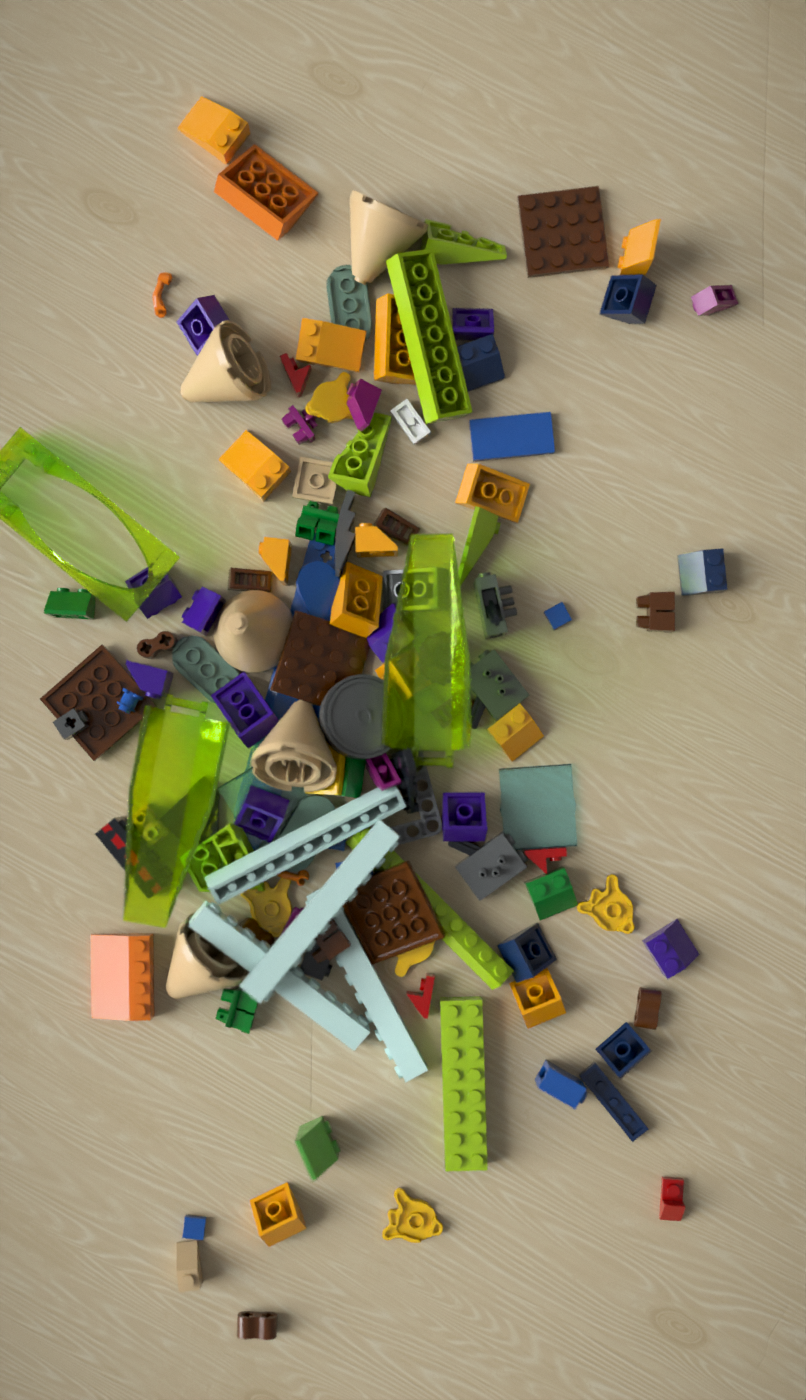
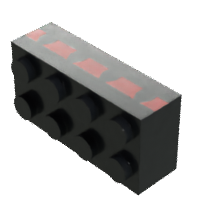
[95,816,174,899]

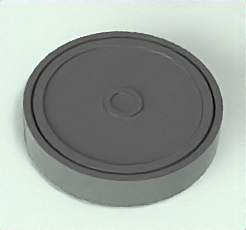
[319,674,405,760]

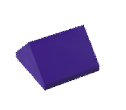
[452,308,494,341]

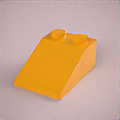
[177,96,250,165]
[617,219,661,276]
[296,318,366,372]
[218,430,291,502]
[455,464,530,523]
[330,562,383,638]

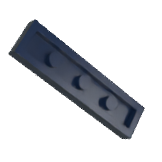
[579,1062,648,1142]

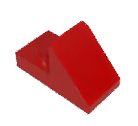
[280,353,312,398]
[523,847,567,874]
[406,973,435,1019]
[659,1177,686,1221]

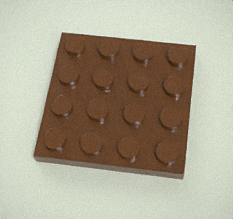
[517,186,609,278]
[270,610,370,706]
[40,644,158,761]
[342,860,446,965]

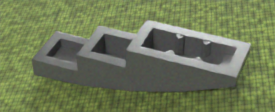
[334,490,355,577]

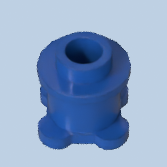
[117,688,143,714]

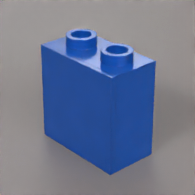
[535,1060,587,1109]

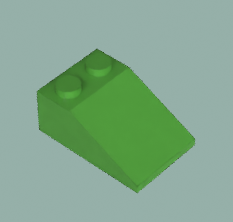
[295,1116,341,1182]

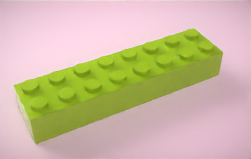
[386,249,473,424]
[440,996,488,1172]

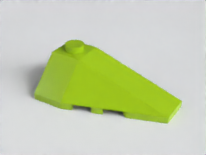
[420,219,507,265]
[328,412,392,497]
[453,506,501,593]

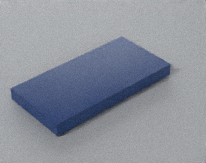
[469,412,555,462]

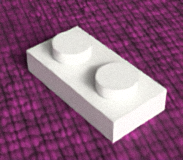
[390,399,431,445]

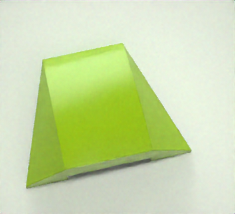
[182,823,265,892]

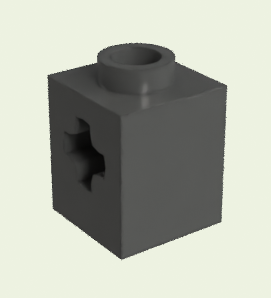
[53,708,89,740]

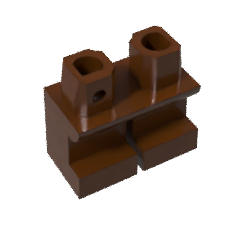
[636,592,675,633]
[312,918,351,963]

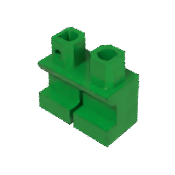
[295,501,340,546]
[215,987,259,1034]

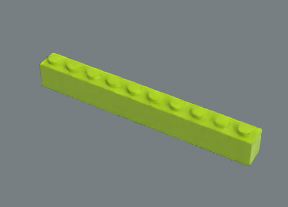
[345,826,514,990]

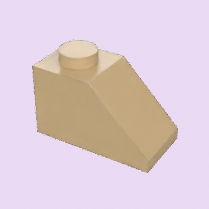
[176,1239,203,1293]

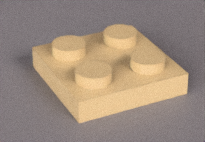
[292,457,337,505]

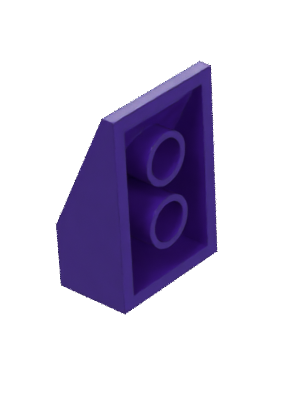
[211,672,279,749]

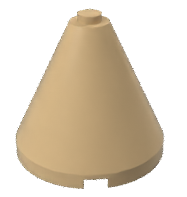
[349,190,429,285]
[180,320,271,403]
[214,590,293,673]
[251,700,336,792]
[166,912,250,999]

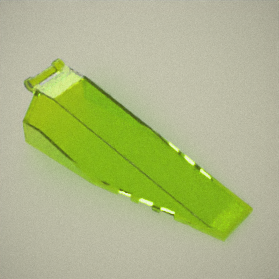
[381,534,471,768]
[123,694,231,928]

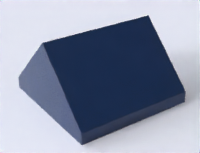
[595,1022,652,1079]

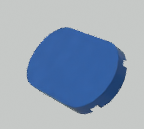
[296,561,340,621]

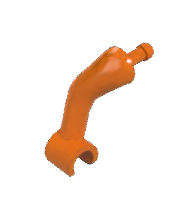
[153,272,172,318]
[276,870,309,886]

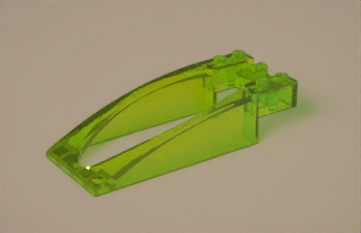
[0,427,180,622]

